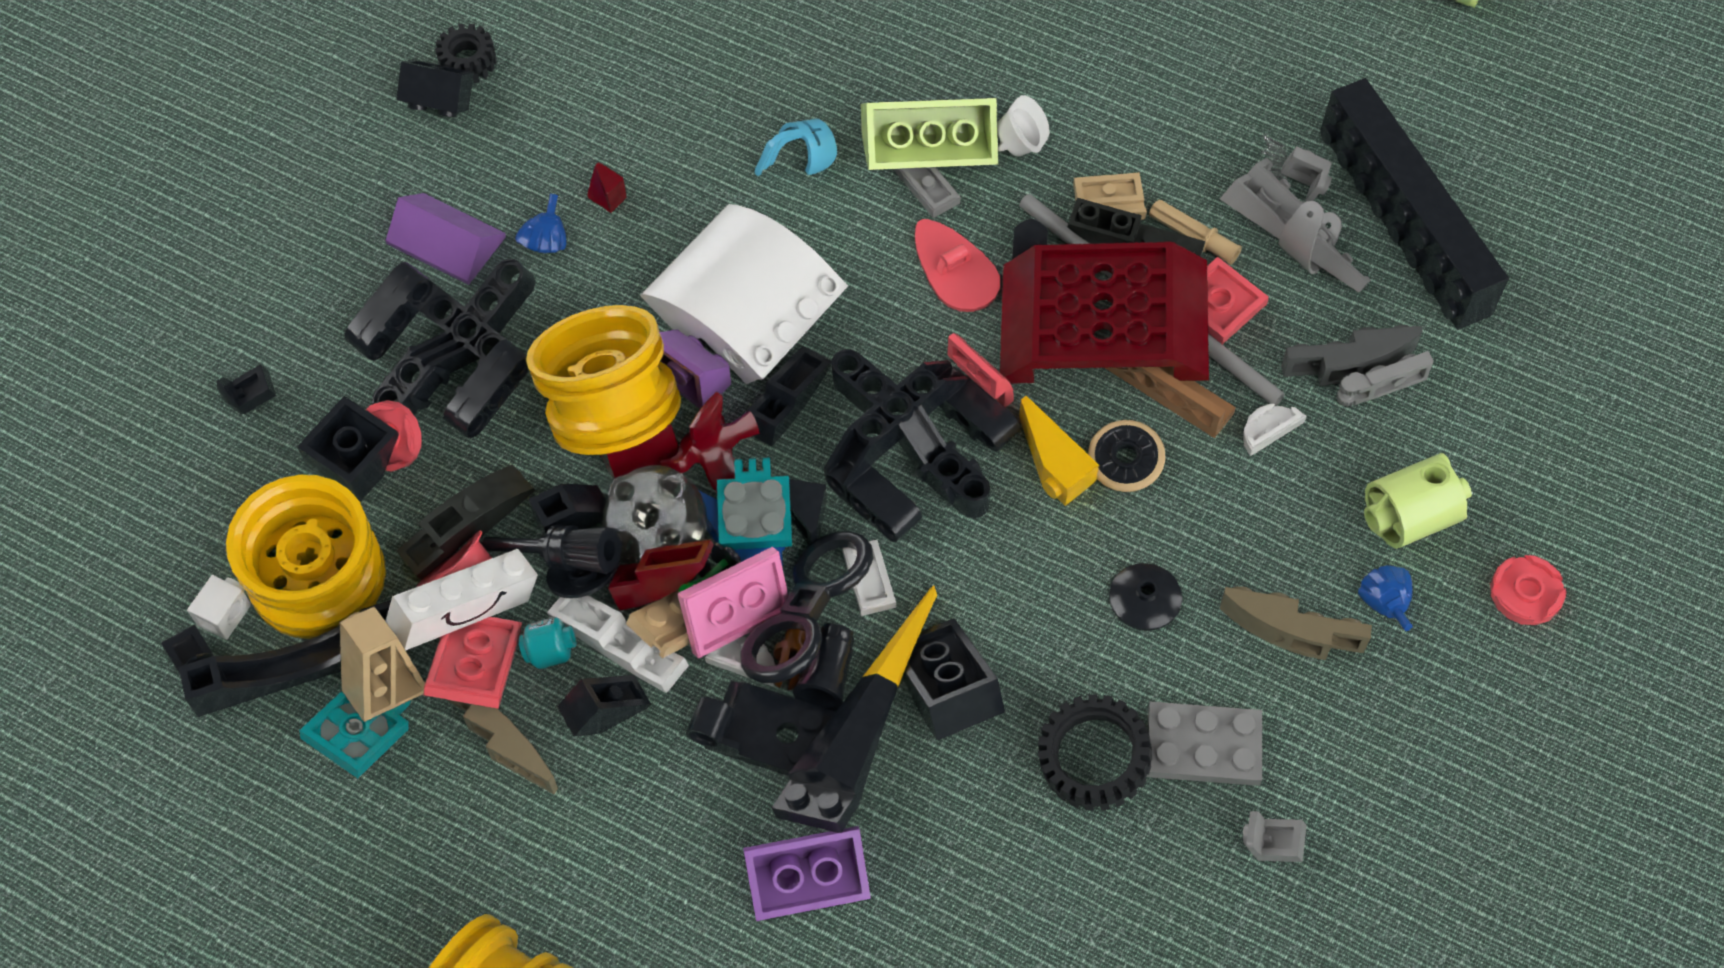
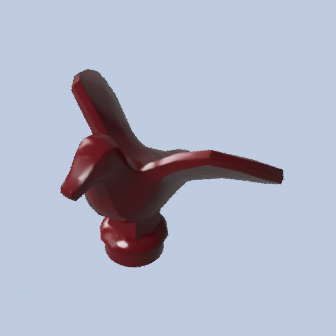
[660,392,759,493]

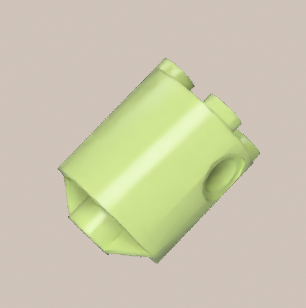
[1364,453,1472,549]

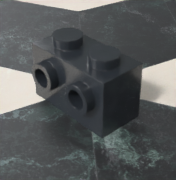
[396,59,474,117]

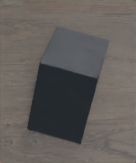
[789,479,827,545]

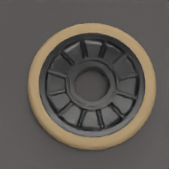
[1088,420,1165,492]

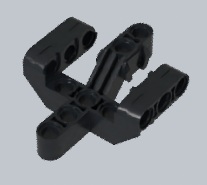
[344,259,535,439]
[824,349,1021,542]

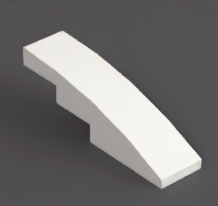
[547,596,689,693]

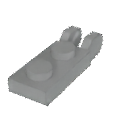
[1336,351,1434,407]

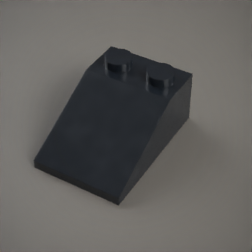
[902,618,1005,740]

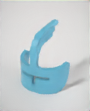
[755,119,837,176]

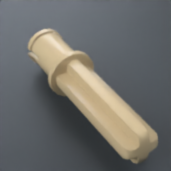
[1149,200,1242,265]

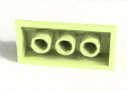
[861,98,998,170]

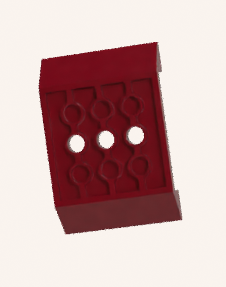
[1000,242,1209,384]

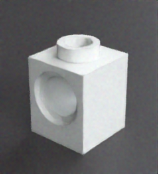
[187,575,251,640]

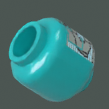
[519,617,577,669]

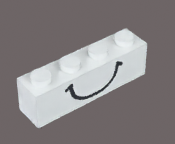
[385,549,538,651]

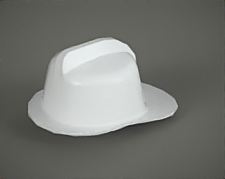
[997,95,1050,157]

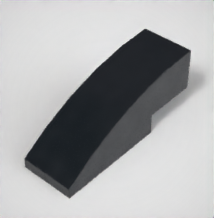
[746,346,832,446]

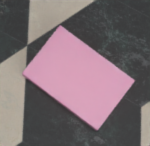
[677,547,789,659]

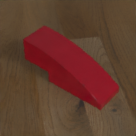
[608,539,714,611]

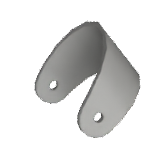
[1278,201,1342,275]

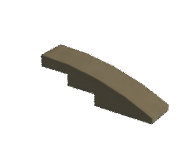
[446,699,558,794]

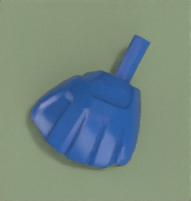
[515,194,567,253]
[1358,565,1413,631]

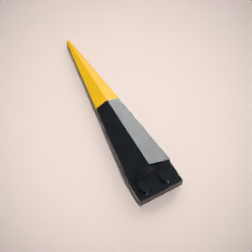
[772,585,937,833]

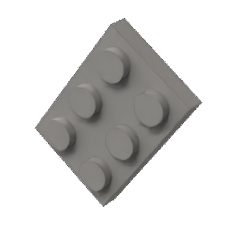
[1146,702,1262,786]

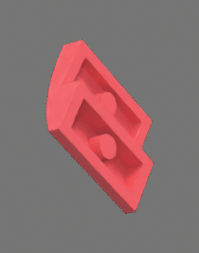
[947,333,1014,408]

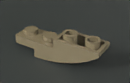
[1220,586,1372,660]

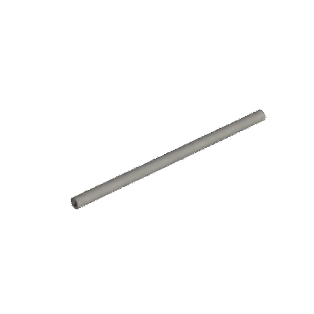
[1019,194,1285,406]

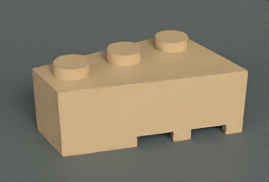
[340,607,425,722]

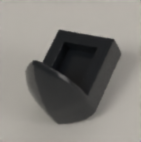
[1012,218,1048,259]
[217,364,276,414]
[161,624,214,675]

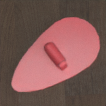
[915,219,1000,312]

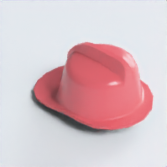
[416,530,493,587]

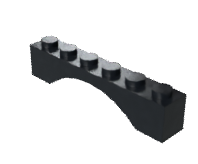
[178,600,415,717]

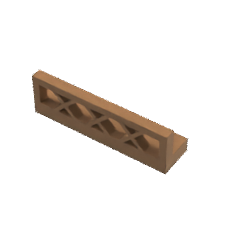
[1105,367,1236,438]

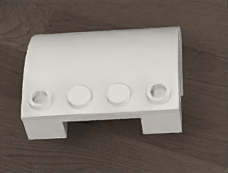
[640,204,848,384]

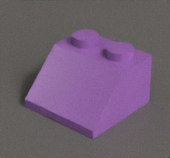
[659,329,731,409]

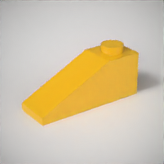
[1019,396,1099,506]

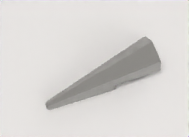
[1220,158,1371,293]

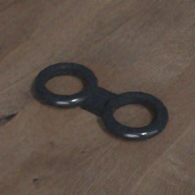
[740,531,873,683]

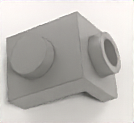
[1280,146,1332,201]
[1243,811,1307,862]

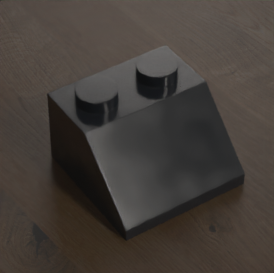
[297,396,399,502]

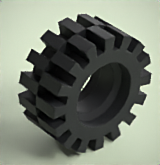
[435,23,497,84]

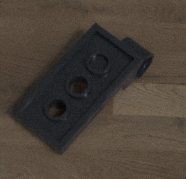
[686,681,836,776]

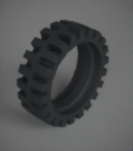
[1038,694,1152,811]

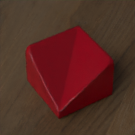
[587,162,627,213]

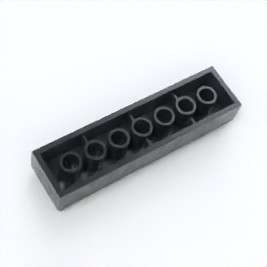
[1320,78,1509,330]

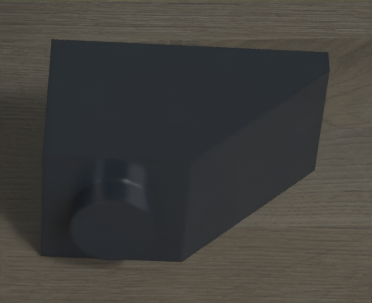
[557,675,651,737]

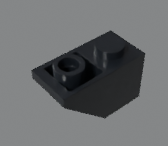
[528,484,614,535]

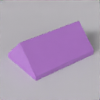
[386,193,506,285]
[743,826,871,921]

